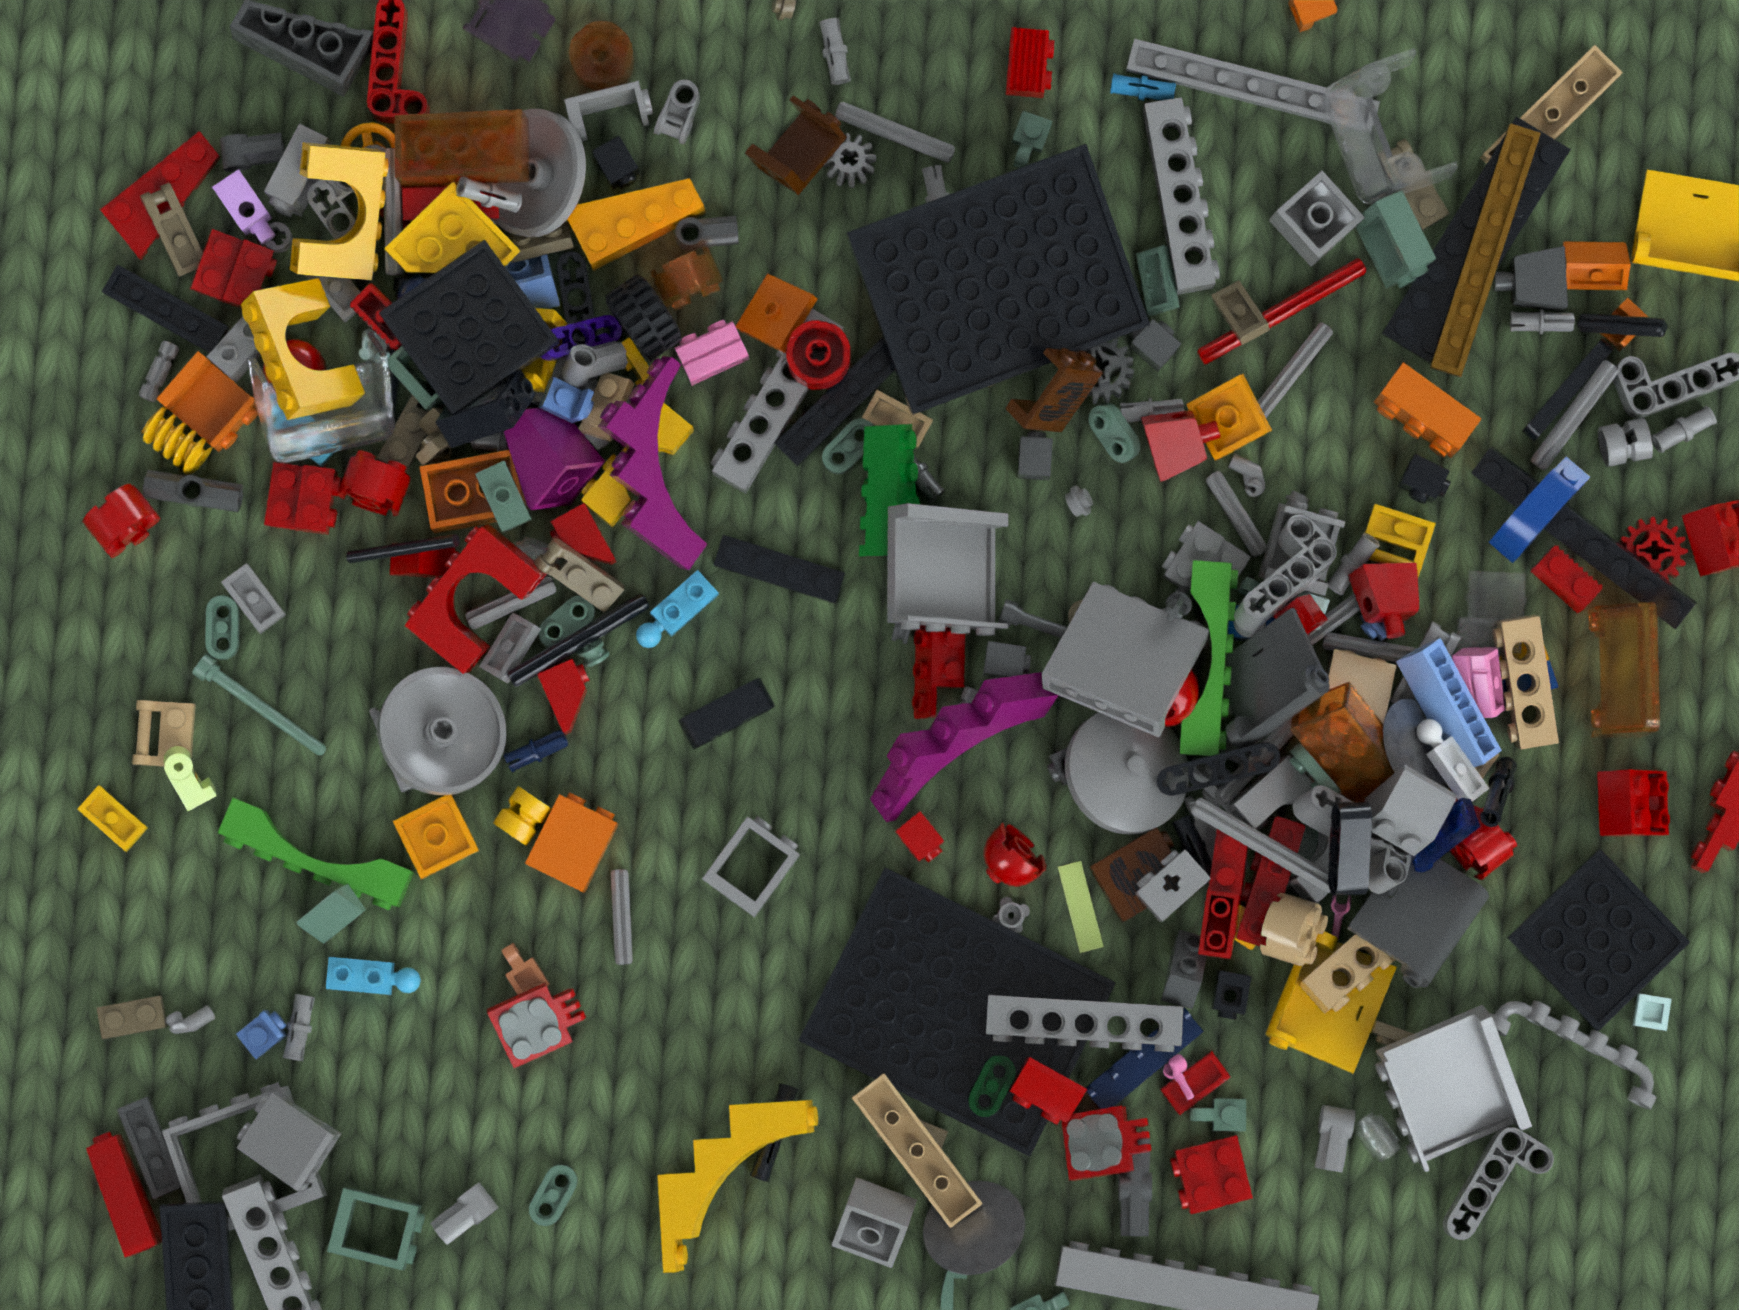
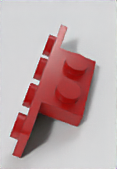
[912,625,965,719]
[1236,816,1306,947]

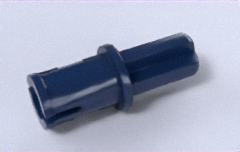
[504,730,568,773]

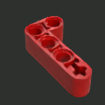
[367,0,430,125]

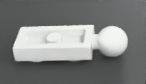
[1416,719,1490,807]

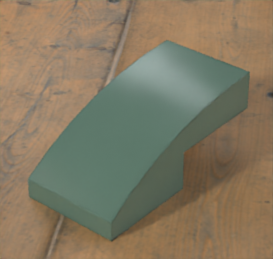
[940,1270,967,1310]

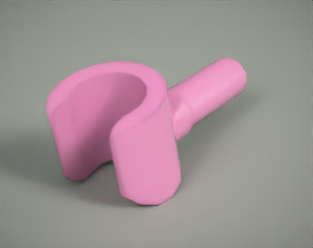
[1331,895,1351,939]
[1163,1054,1194,1100]

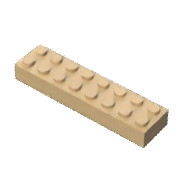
[1480,45,1623,164]
[852,1073,983,1228]

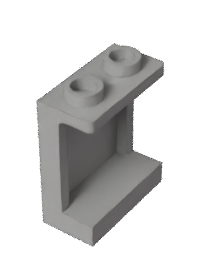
[1258,499,1345,596]

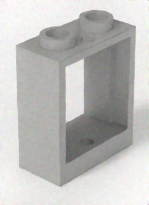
[264,123,332,218]
[702,816,800,918]

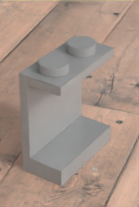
[564,81,653,141]

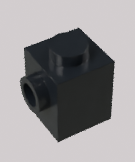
[1398,454,1451,504]

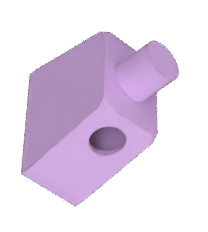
[212,169,276,245]

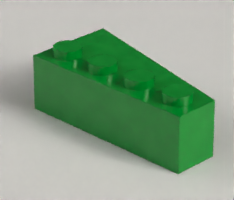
[859,424,920,556]

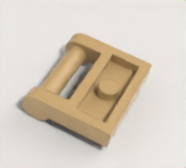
[132,700,196,767]

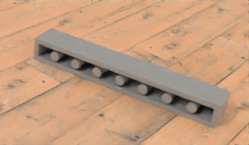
[1055,1241,1319,1310]

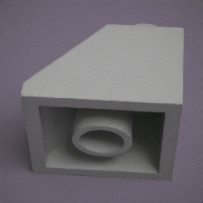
[1269,171,1365,267]
[1365,765,1457,856]
[831,1177,917,1268]

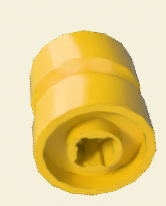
[493,786,552,846]

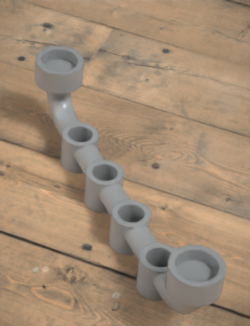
[1490,1000,1657,1110]

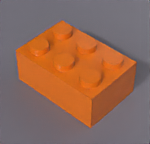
[1373,362,1482,458]
[419,450,528,534]

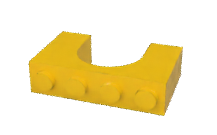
[289,142,389,280]
[241,278,365,420]

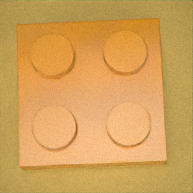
[1186,374,1272,461]
[393,795,480,879]

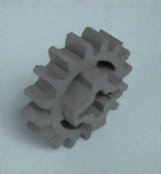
[1083,338,1134,404]

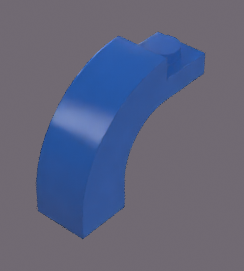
[1489,456,1590,563]

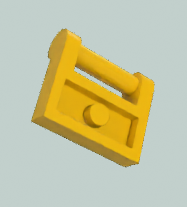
[1365,504,1436,577]

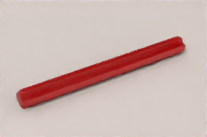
[1197,258,1366,365]

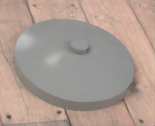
[481,109,586,237]
[377,667,506,795]
[1065,712,1189,835]

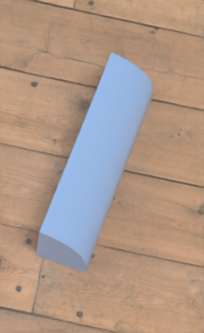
[1396,638,1502,767]

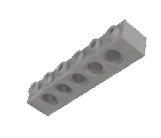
[1143,97,1220,295]
[710,309,844,494]
[986,995,1183,1052]
[222,1174,322,1310]

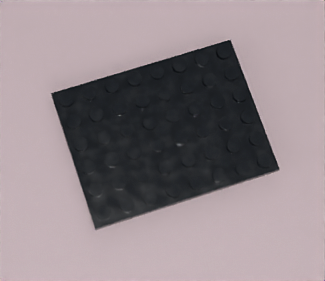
[846,144,1150,415]
[798,867,1116,1157]

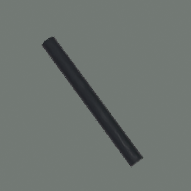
[346,534,460,563]

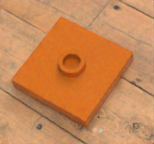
[735,273,818,353]

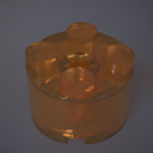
[569,21,635,91]
[650,246,724,311]

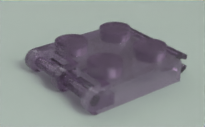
[463,0,556,62]

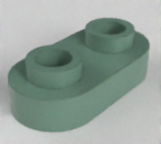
[1088,403,1140,463]
[822,418,874,474]
[205,595,240,660]
[538,596,595,648]
[1289,743,1342,794]
[529,1164,578,1226]

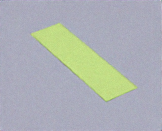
[1058,861,1104,953]

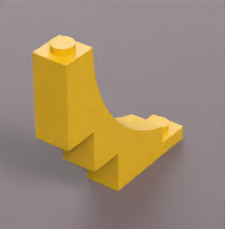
[657,1100,818,1273]

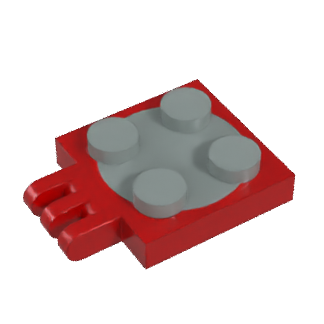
[487,982,586,1068]
[1061,1105,1152,1181]

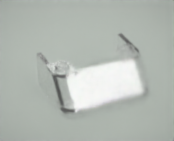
[1323,48,1458,204]
[249,332,395,463]

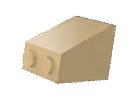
[1308,649,1397,760]

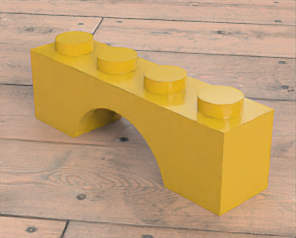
[581,403,694,528]

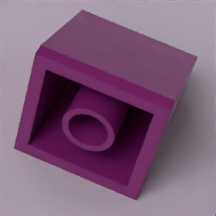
[504,408,605,510]

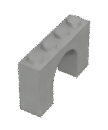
[1224,755,1330,903]

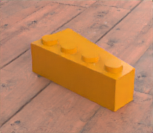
[567,178,706,271]

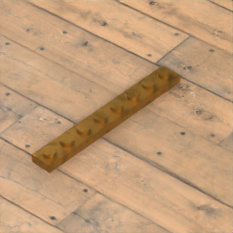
[1430,123,1541,377]

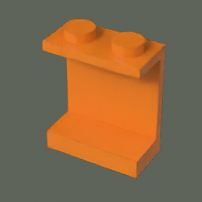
[157,351,259,452]

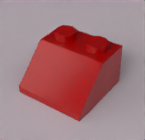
[1009,1057,1087,1125]

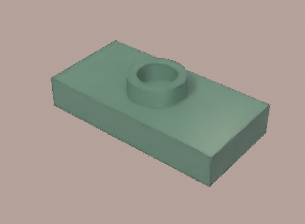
[1136,245,1180,316]
[475,461,532,533]

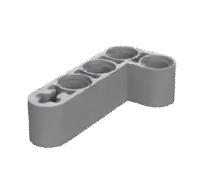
[1613,352,1739,419]
[1234,514,1337,631]
[1293,785,1412,894]
[1443,1127,1554,1240]

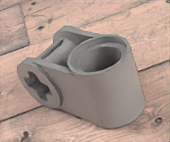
[654,79,700,145]

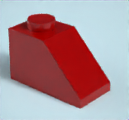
[549,503,617,565]
[537,659,590,735]

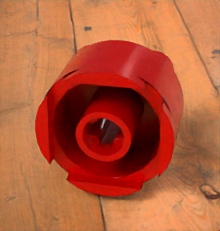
[786,320,851,390]
[337,450,411,516]
[82,483,161,558]
[1441,805,1517,880]

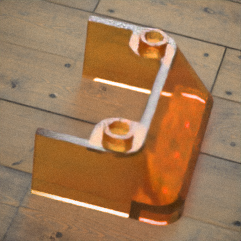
[1588,602,1660,738]

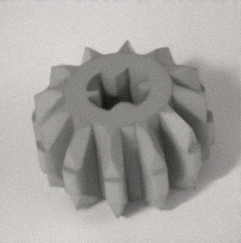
[824,133,876,188]

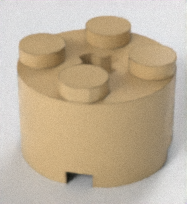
[1260,893,1328,966]

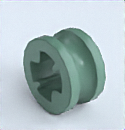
[576,639,609,668]

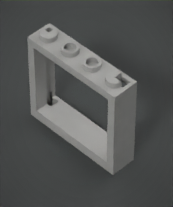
[162,1082,327,1231]

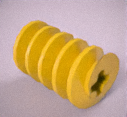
[142,406,213,475]

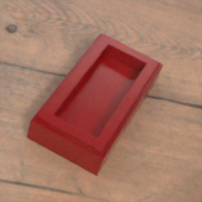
[1160,1051,1231,1116]

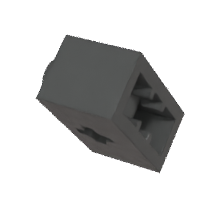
[1161,930,1207,1009]

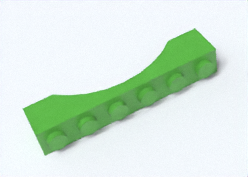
[1180,560,1238,756]
[218,797,414,910]

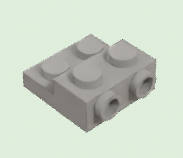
[1162,521,1251,588]

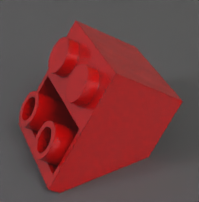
[1682,500,1739,577]
[1597,769,1670,837]

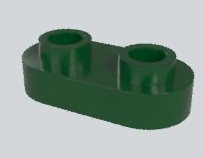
[968,1055,1016,1117]

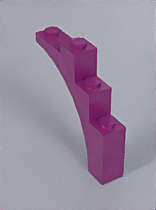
[598,356,707,570]
[870,672,1058,822]

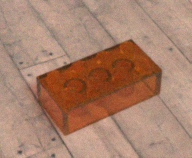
[395,109,529,187]
[1290,681,1395,802]

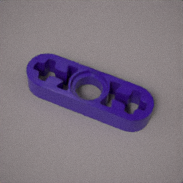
[541,315,622,361]

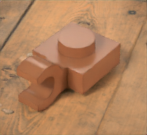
[501,943,550,995]

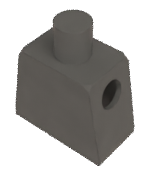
[1492,246,1568,312]

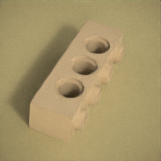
[1493,615,1559,749]
[1299,934,1395,1014]

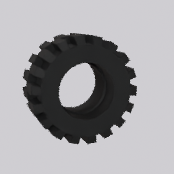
[605,274,682,362]

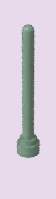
[192,653,326,755]

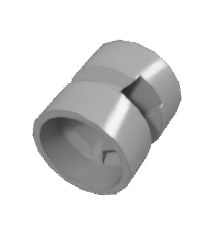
[1598,418,1653,467]

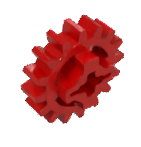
[1618,517,1688,581]

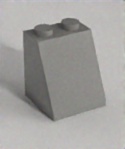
[237,1092,342,1191]

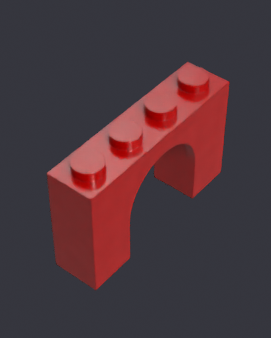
[404,524,547,674]

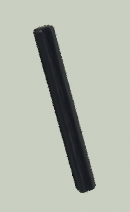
[507,594,649,687]

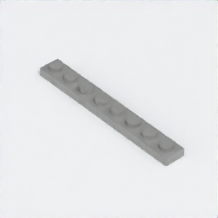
[1126,39,1380,134]

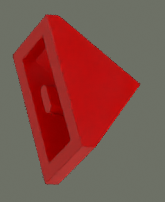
[390,542,456,578]

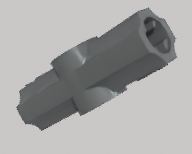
[143,470,244,512]
[1118,1138,1152,1236]

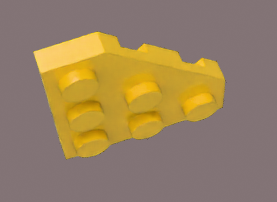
[384,182,520,273]

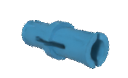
[1110,73,1176,101]

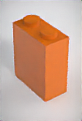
[525,792,619,893]

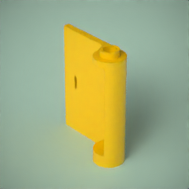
[1631,169,1739,281]
[1265,931,1397,1074]

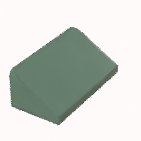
[296,884,366,944]

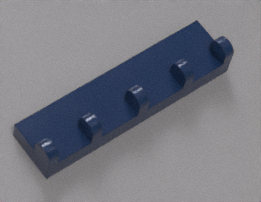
[1085,1007,1204,1109]

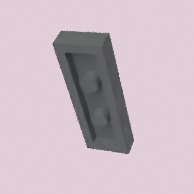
[117,1096,181,1199]

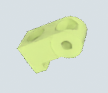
[163,746,216,811]

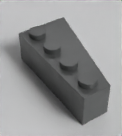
[230,0,373,97]

